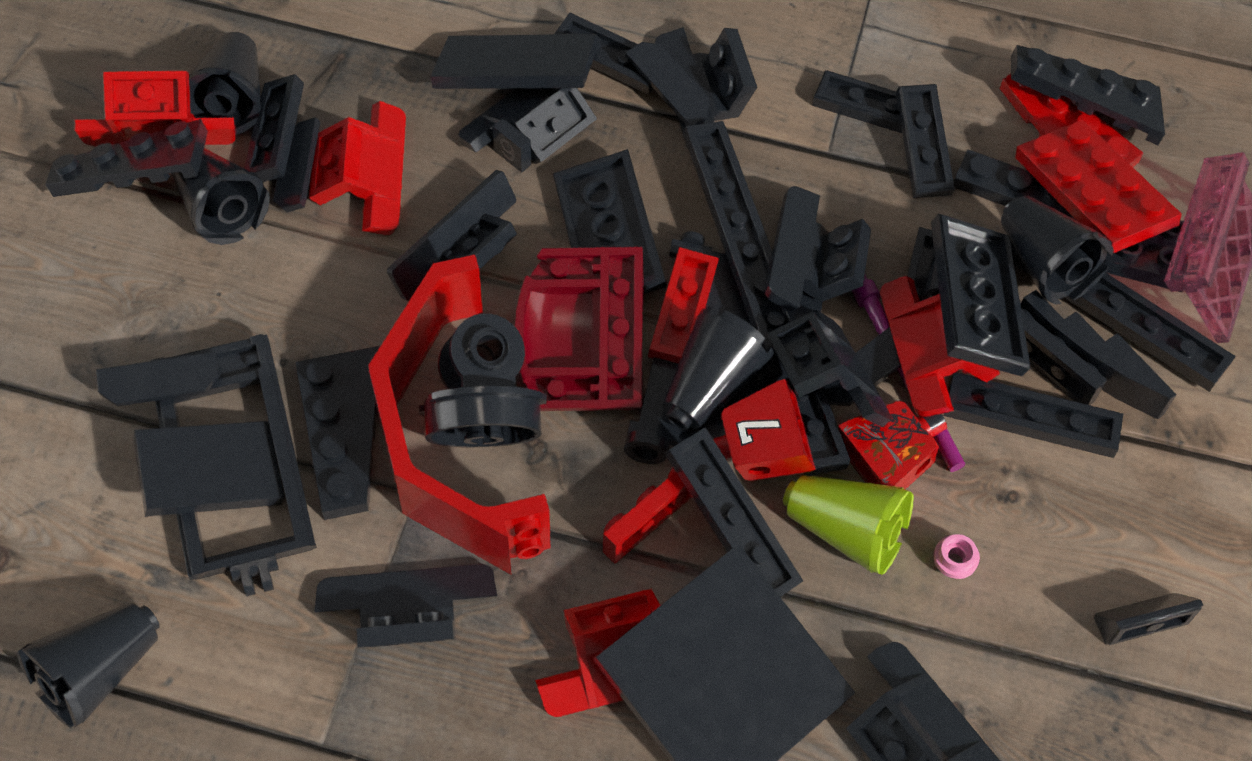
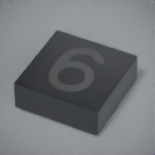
[493,119,531,173]

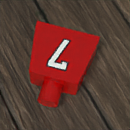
[713,379,816,481]

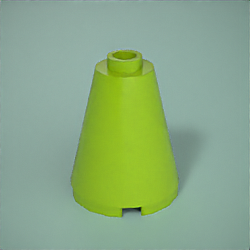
[783,475,914,575]

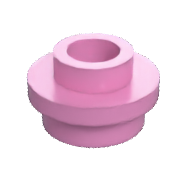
[933,534,980,579]

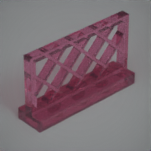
[1164,152,1252,343]

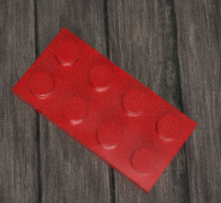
[1015,120,1182,253]

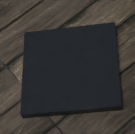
[593,544,855,761]

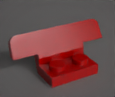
[75,71,236,147]
[309,101,406,235]
[880,275,1000,417]
[535,588,660,717]

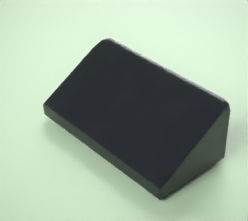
[1094,593,1204,645]

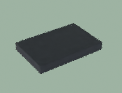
[133,421,284,517]

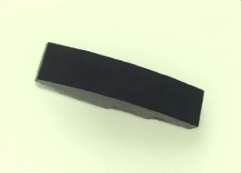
[1020,290,1177,419]

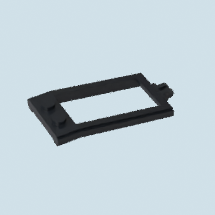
[151,334,317,597]

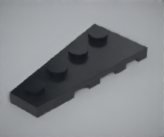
[1011,45,1165,146]
[45,119,208,197]
[296,345,380,520]

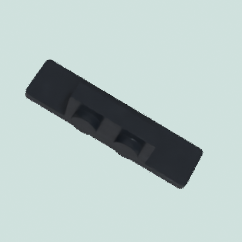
[387,170,517,301]

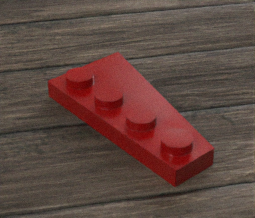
[999,73,1143,167]

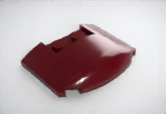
[515,247,644,411]

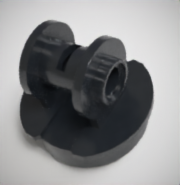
[419,313,547,448]

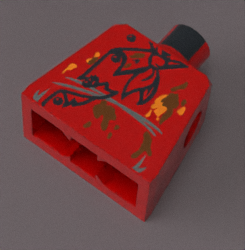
[838,401,947,489]

